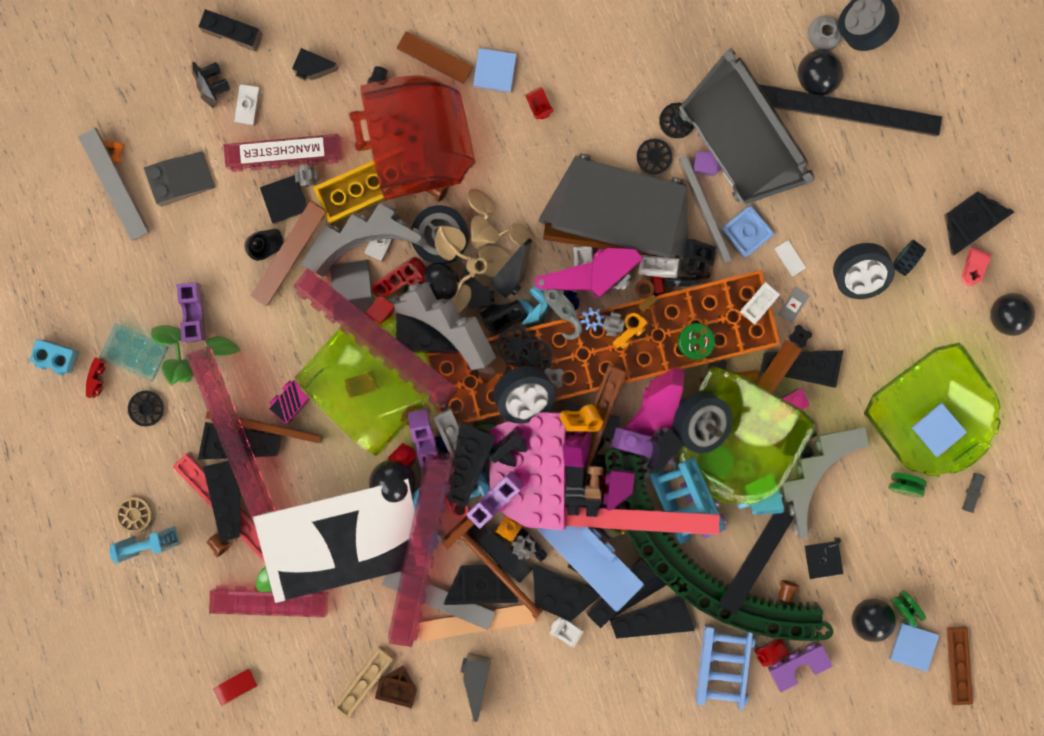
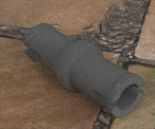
[962,473,985,513]

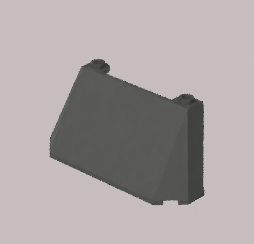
[679,47,815,205]
[538,153,688,260]

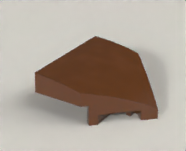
[375,665,417,709]

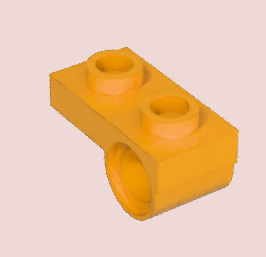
[612,313,647,349]
[559,404,603,432]
[495,516,523,542]

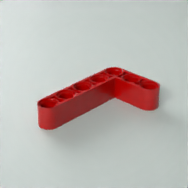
[372,257,462,318]

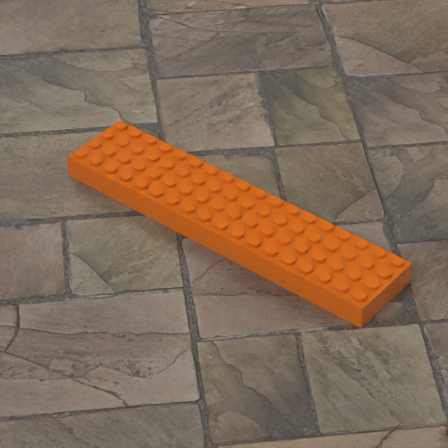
[423,270,781,425]

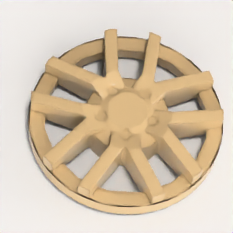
[115,497,152,533]

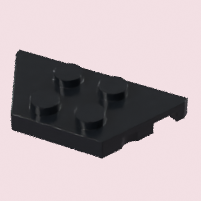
[945,192,1014,256]
[444,564,518,605]
[533,564,600,621]

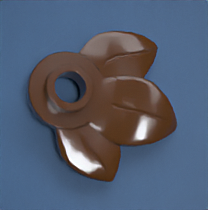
[467,344,506,382]

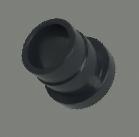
[367,66,388,89]

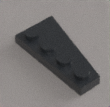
[396,313,460,353]
[759,350,844,388]
[448,420,496,507]
[198,422,282,460]
[203,458,241,542]
[610,595,695,639]

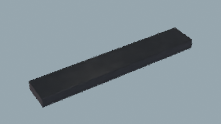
[718,512,794,615]

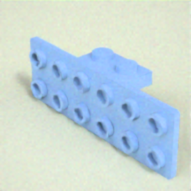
[537,505,644,612]

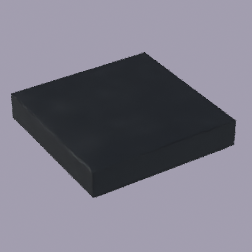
[260,175,307,224]

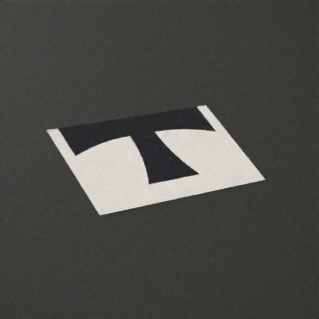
[253,479,426,603]

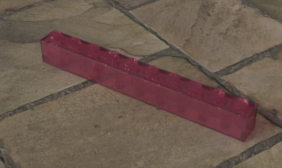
[293,268,458,407]
[186,345,276,531]
[388,454,454,647]

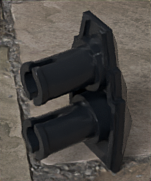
[191,62,230,108]

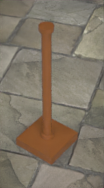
[442,516,543,618]

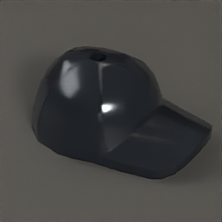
[244,229,283,261]

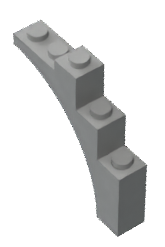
[301,203,427,277]
[387,282,496,370]
[778,427,869,538]

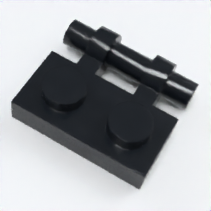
[681,239,716,279]

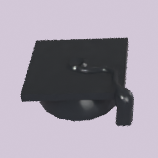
[804,537,843,579]

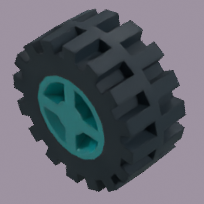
[893,240,926,276]

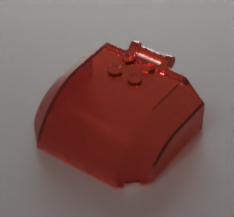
[349,75,476,200]

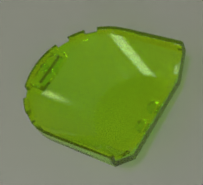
[295,316,432,456]
[864,343,1001,476]
[680,367,817,505]

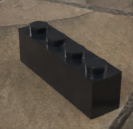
[586,558,667,628]

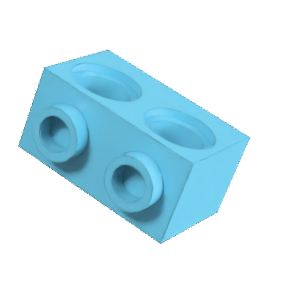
[29,339,78,375]

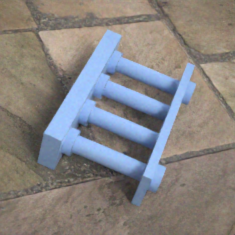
[695,625,755,710]

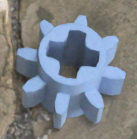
[581,307,605,332]

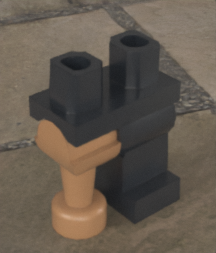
[565,466,603,517]

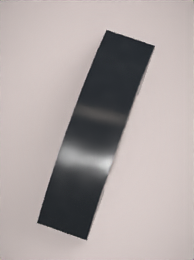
[467,524,533,583]

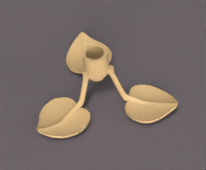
[467,190,536,250]
[435,226,512,313]

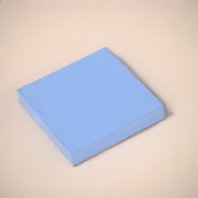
[473,48,516,93]
[720,205,775,259]
[911,403,967,457]
[889,623,939,672]

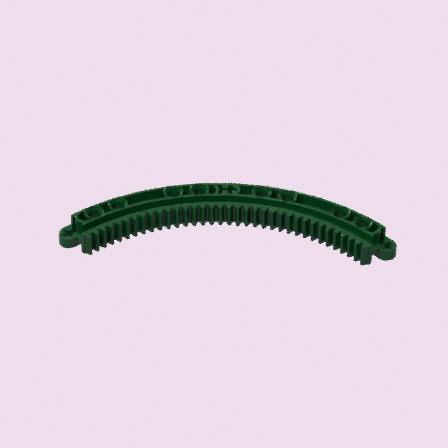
[605,448,833,641]

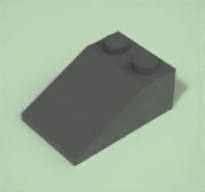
[144,152,215,207]
[330,260,374,322]
[460,653,491,722]

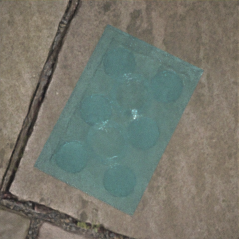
[99,323,169,381]

